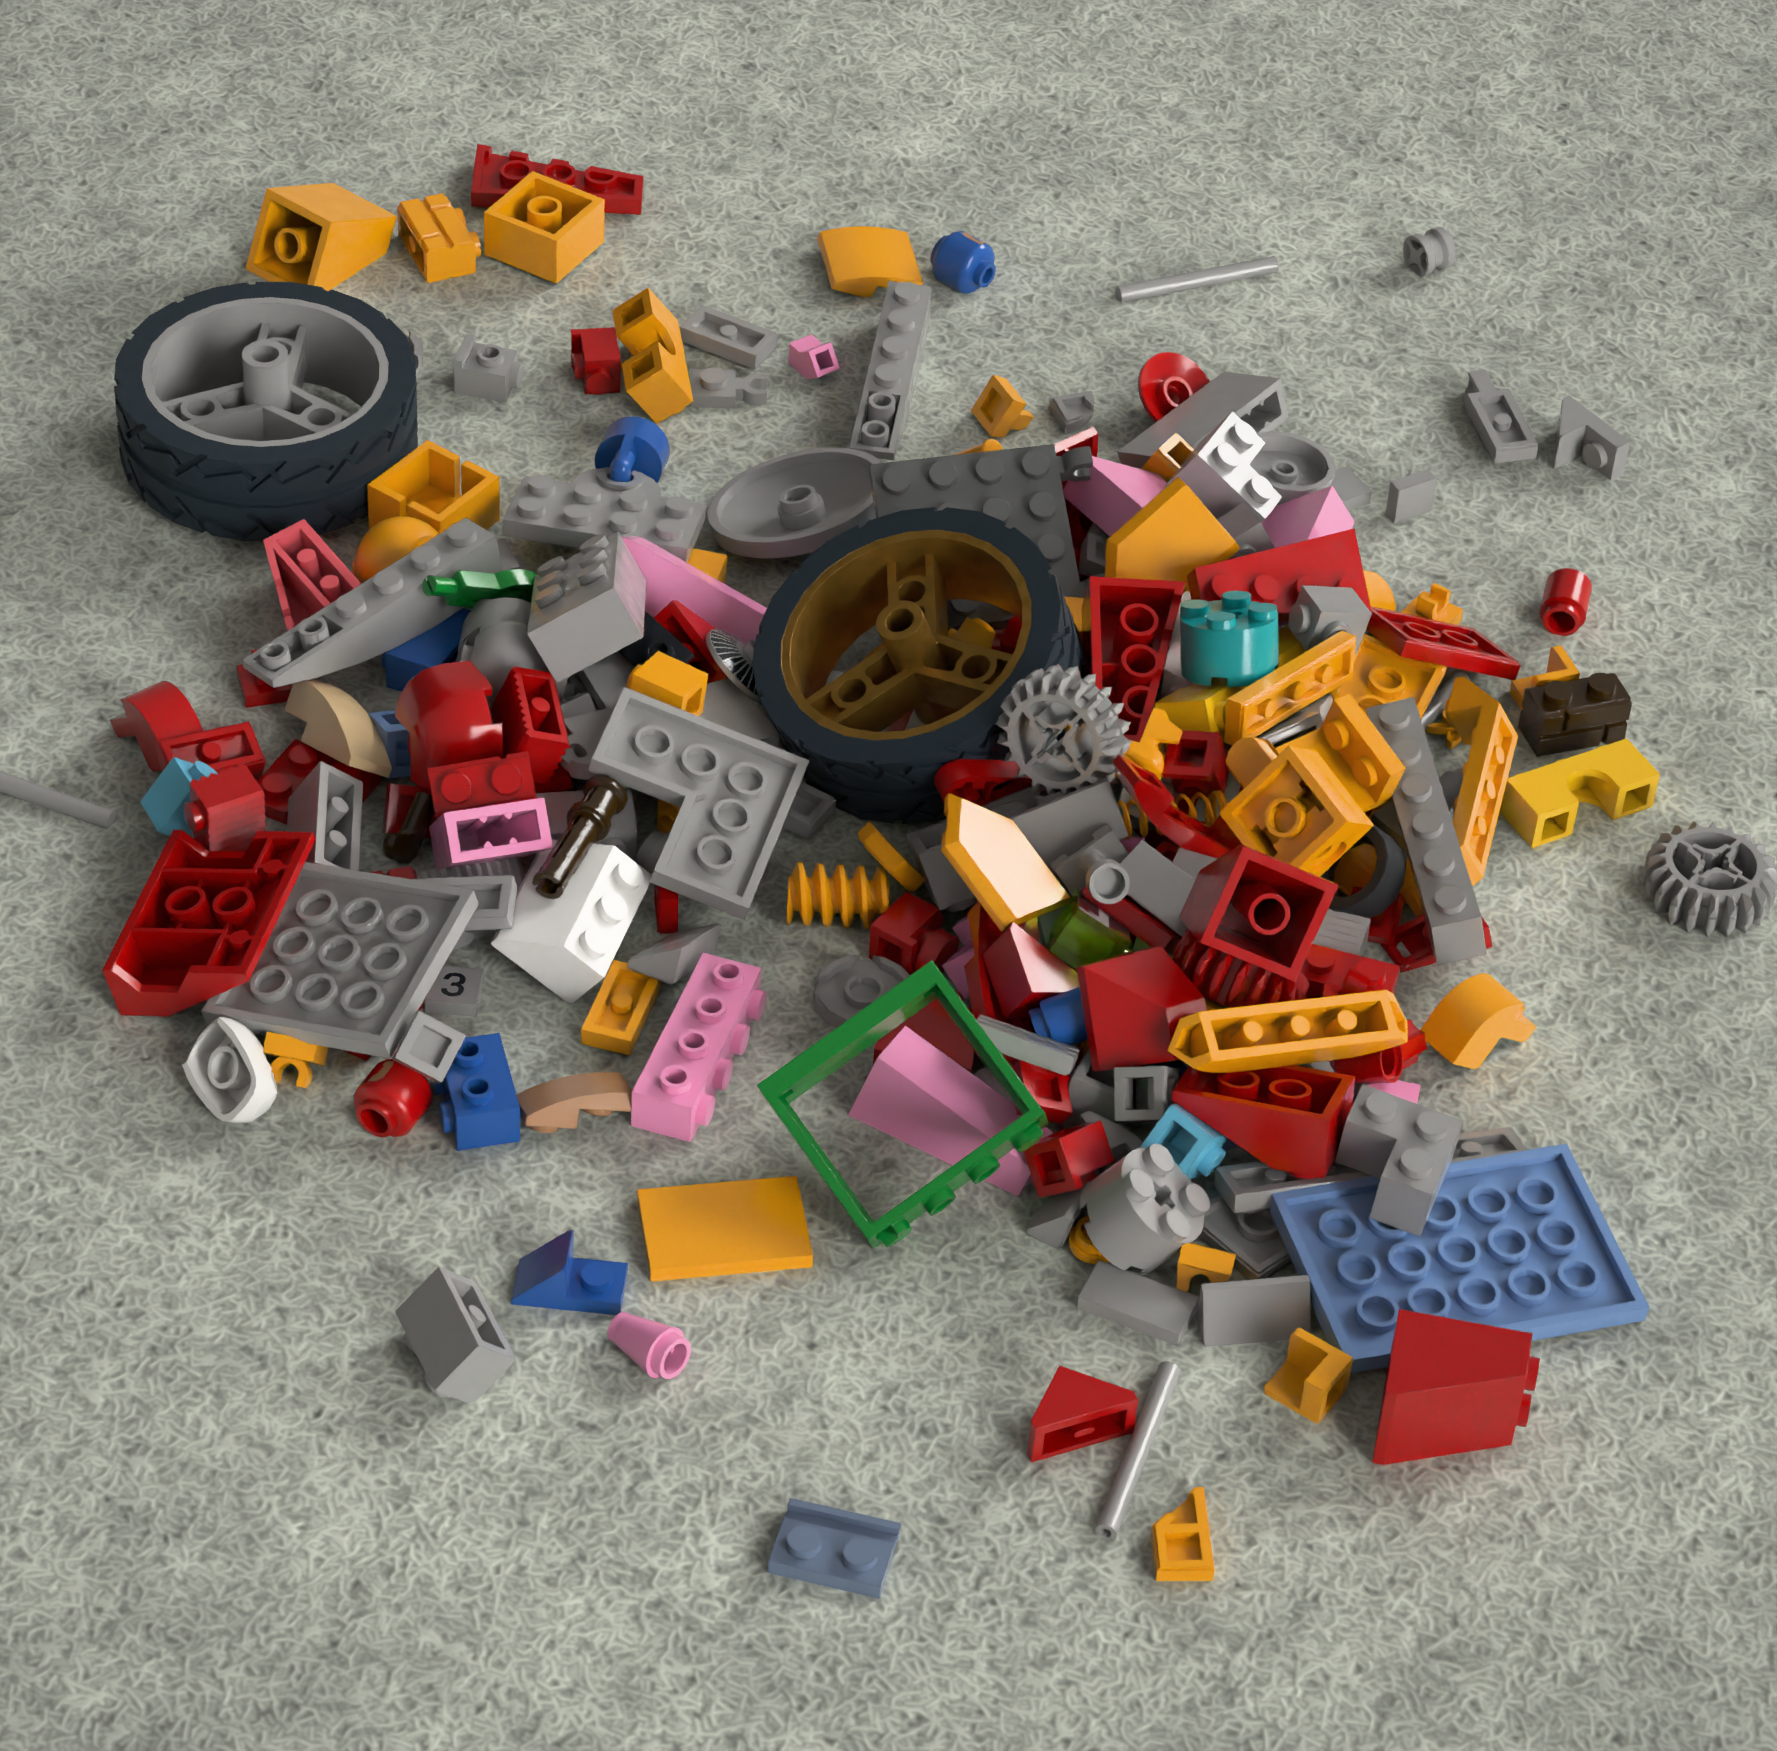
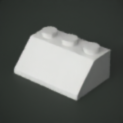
[490,840,652,1003]

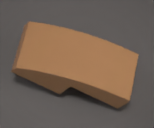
[517,1072,632,1133]

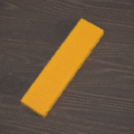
[1224,630,1356,745]

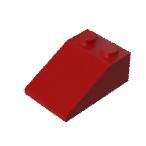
[1172,1065,1355,1179]

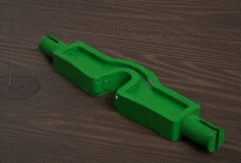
[422,569,537,608]

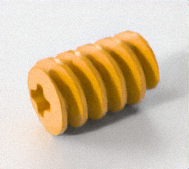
[786,862,889,929]

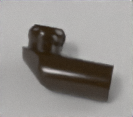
[383,792,435,863]

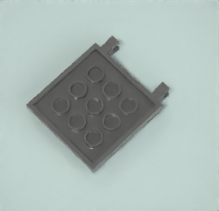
[869,444,1105,631]

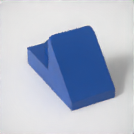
[511,1230,628,1315]

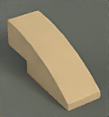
[284,679,392,778]

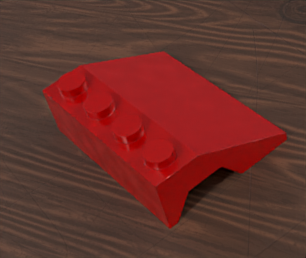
[102,830,316,1017]

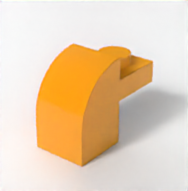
[1420,973,1537,1069]

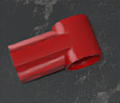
[1335,1019,1427,1083]

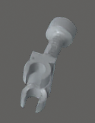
[1049,823,1130,904]

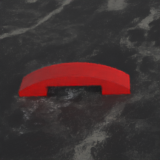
[1113,754,1242,859]

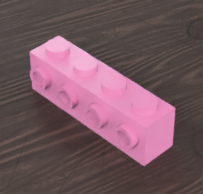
[631,953,767,1142]

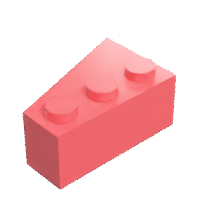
[263,519,361,631]

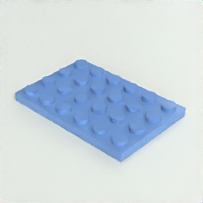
[1269,1144,1650,1374]

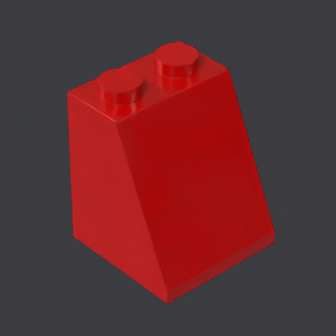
[1179,844,1338,982]
[1372,1309,1540,1465]

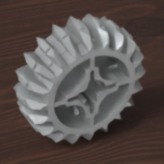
[996,664,1132,795]
[1642,821,1777,937]

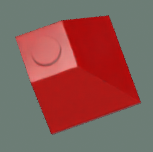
[1077,946,1207,1071]

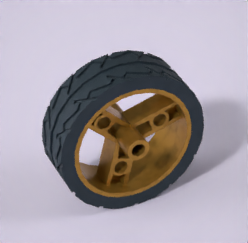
[752,507,1086,824]

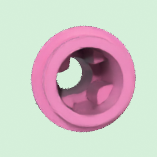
[607,1311,691,1379]

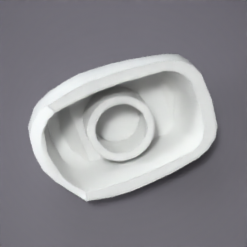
[182,1017,277,1123]

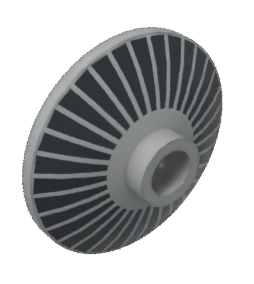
[706,629,762,704]

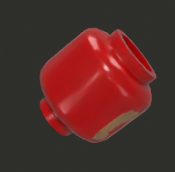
[353,1059,432,1138]

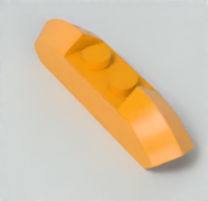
[1167,990,1408,1073]

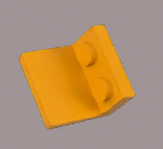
[1276,693,1406,813]

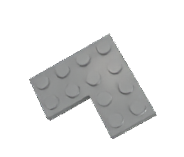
[588,687,809,920]

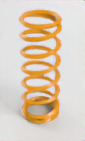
[1117,790,1228,840]

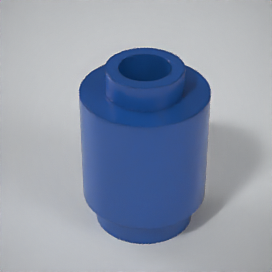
[1029,986,1088,1045]

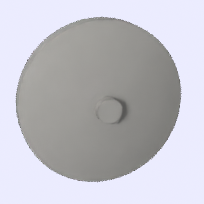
[707,448,882,559]

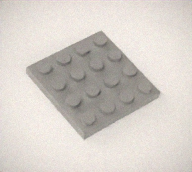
[201,862,479,1058]

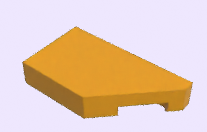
[1150,1487,1215,1581]

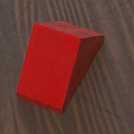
[983,922,1079,1019]
[1027,1365,1138,1463]

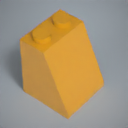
[245,183,397,291]

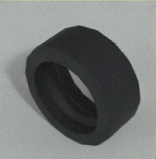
[1320,826,1406,918]

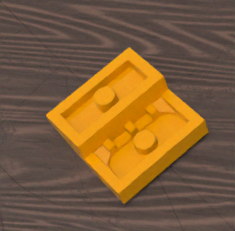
[817,226,923,297]

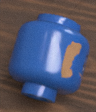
[930,231,996,294]

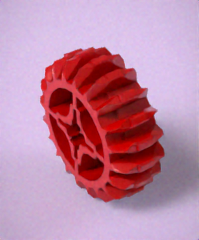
[1172,929,1310,1008]

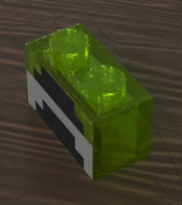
[1049,888,1133,969]

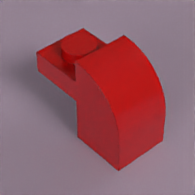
[110,681,203,772]

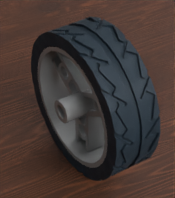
[114,282,418,541]

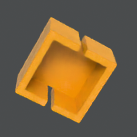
[367,440,500,534]

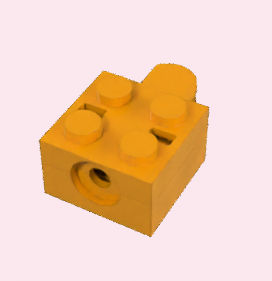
[1219,737,1374,877]

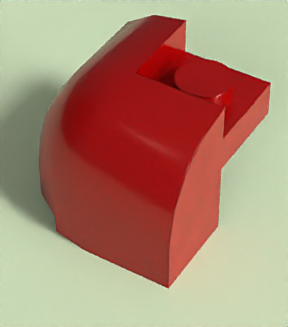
[395,660,503,790]

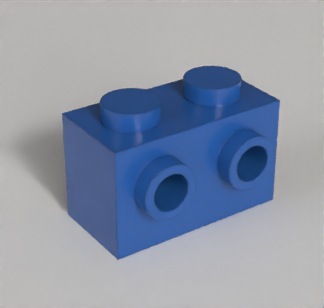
[430,1033,520,1151]

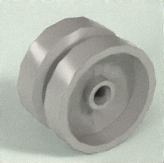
[1249,431,1336,505]

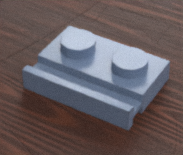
[768,1498,901,1599]

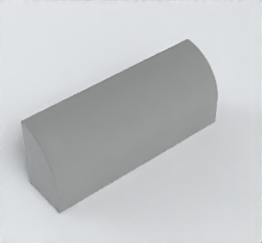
[1117,371,1289,469]

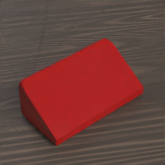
[155,721,266,780]

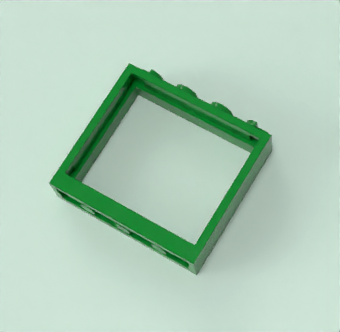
[757,960,1048,1248]

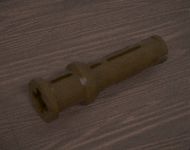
[532,775,628,899]

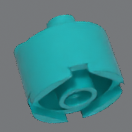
[1180,591,1279,687]

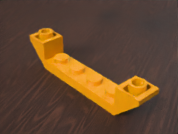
[1400,676,1518,918]

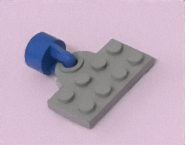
[502,416,706,562]

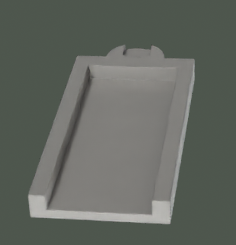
[560,678,780,789]

